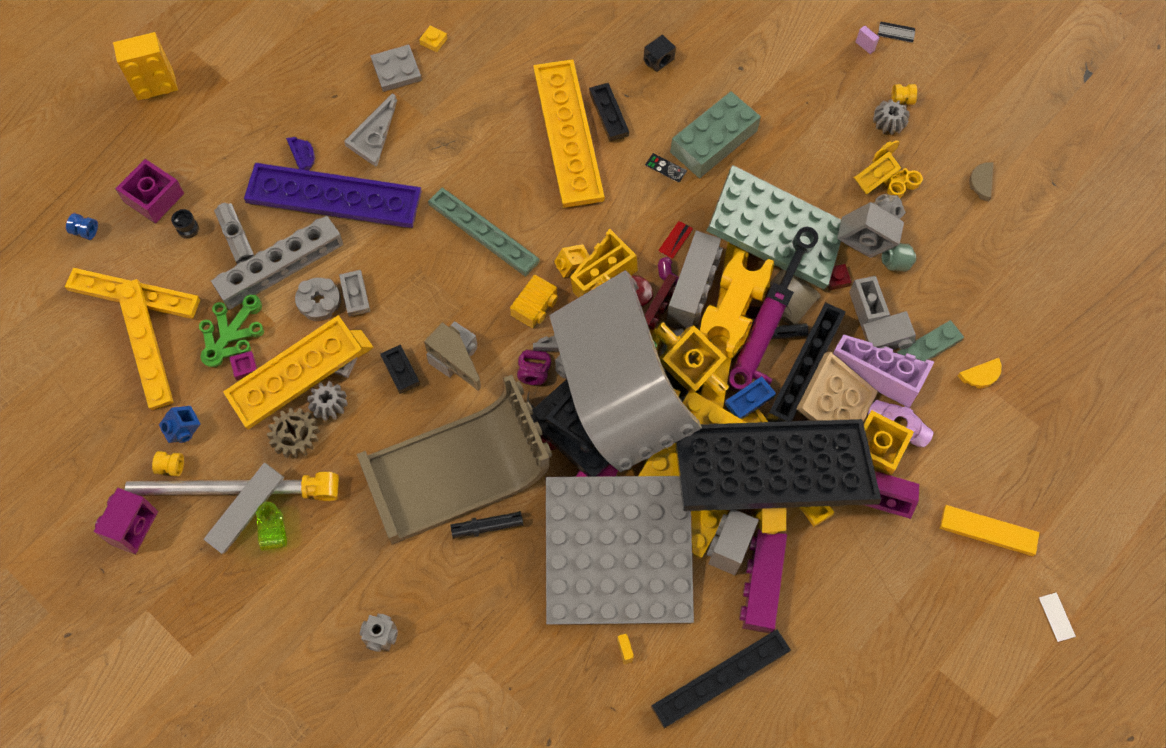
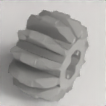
[873,99,910,135]
[307,381,348,421]

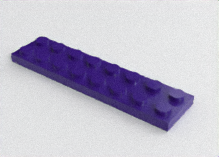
[244,163,422,228]

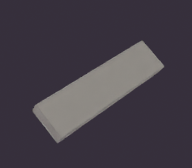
[204,463,285,554]

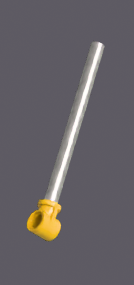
[125,472,339,501]

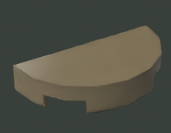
[969,162,994,202]

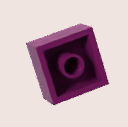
[115,159,184,224]
[93,487,158,555]

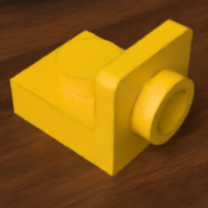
[554,244,590,278]

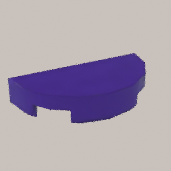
[286,137,315,171]

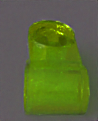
[256,502,287,551]

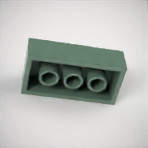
[670,91,761,179]

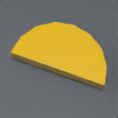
[957,358,1002,389]

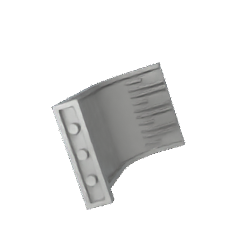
[549,270,702,472]

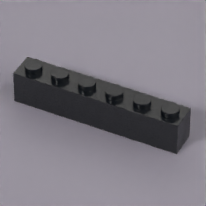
[767,302,846,422]

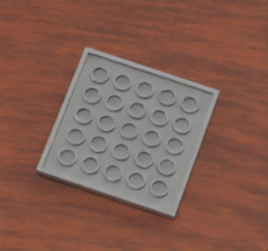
[546,476,694,624]

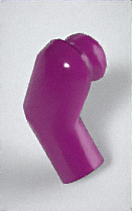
[657,257,679,286]

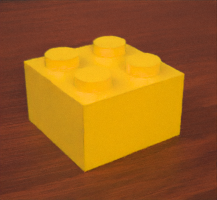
[864,410,914,475]

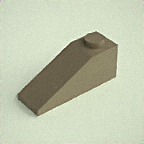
[424,322,481,391]

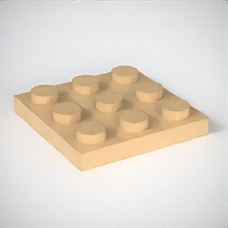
[797,352,878,422]

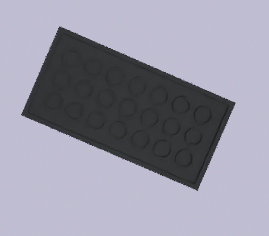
[675,419,881,511]

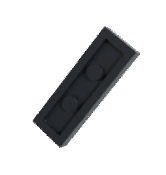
[589,82,629,142]

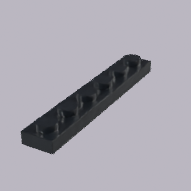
[651,629,791,729]

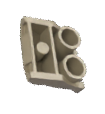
[763,269,821,325]

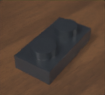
[380,344,420,394]

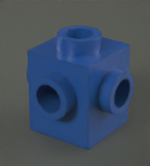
[159,406,201,443]

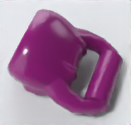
[517,349,551,385]

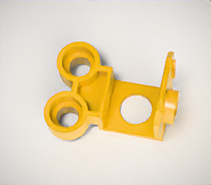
[872,140,923,198]

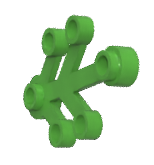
[199,295,264,367]

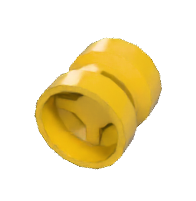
[891,84,917,105]
[152,451,184,477]

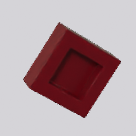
[828,264,852,291]

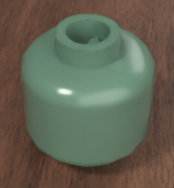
[882,243,916,272]

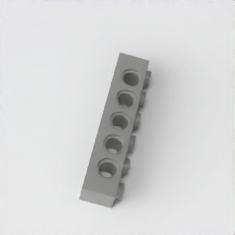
[211,216,344,310]

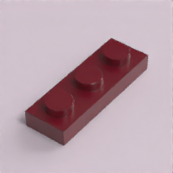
[644,273,677,331]

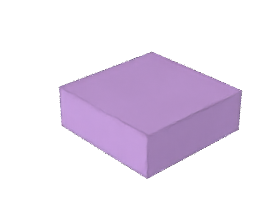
[856,26,879,54]

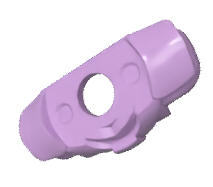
[868,400,933,447]

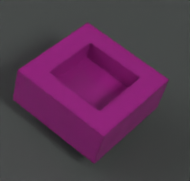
[229,351,257,381]

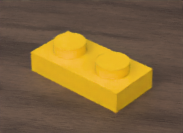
[853,151,901,194]

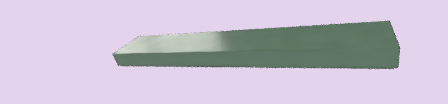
[428,187,540,277]

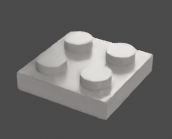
[370,45,422,92]

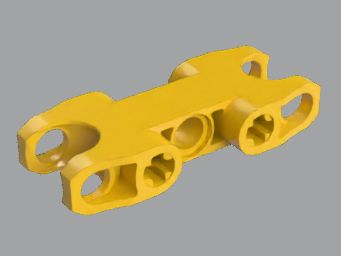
[700,250,774,358]

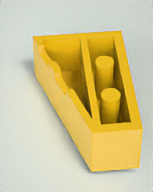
[570,229,638,298]

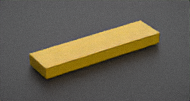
[939,505,1040,556]

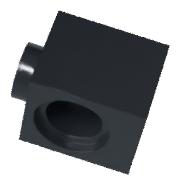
[643,34,676,72]

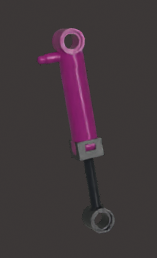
[727,226,819,392]

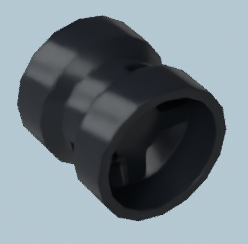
[171,209,199,239]

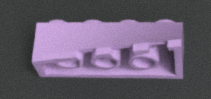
[833,335,934,408]

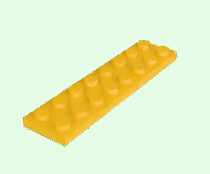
[533,59,605,208]

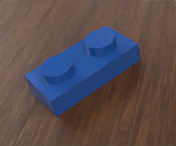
[725,376,776,419]

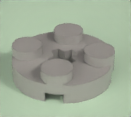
[295,278,341,321]

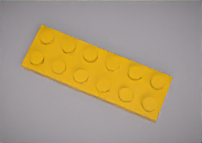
[223,315,364,430]

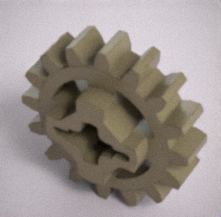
[267,408,320,458]

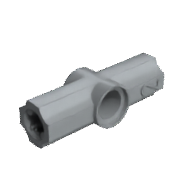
[214,203,254,264]

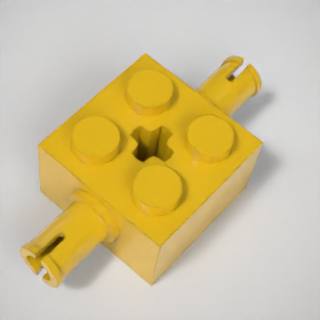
[653,322,729,397]

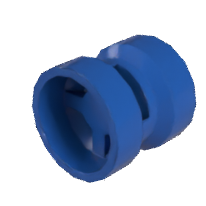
[66,213,98,240]

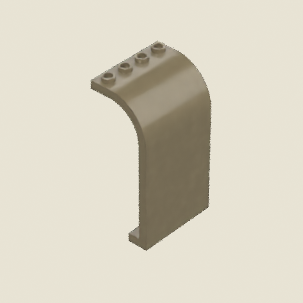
[357,375,552,545]

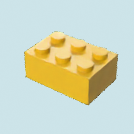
[113,32,178,100]

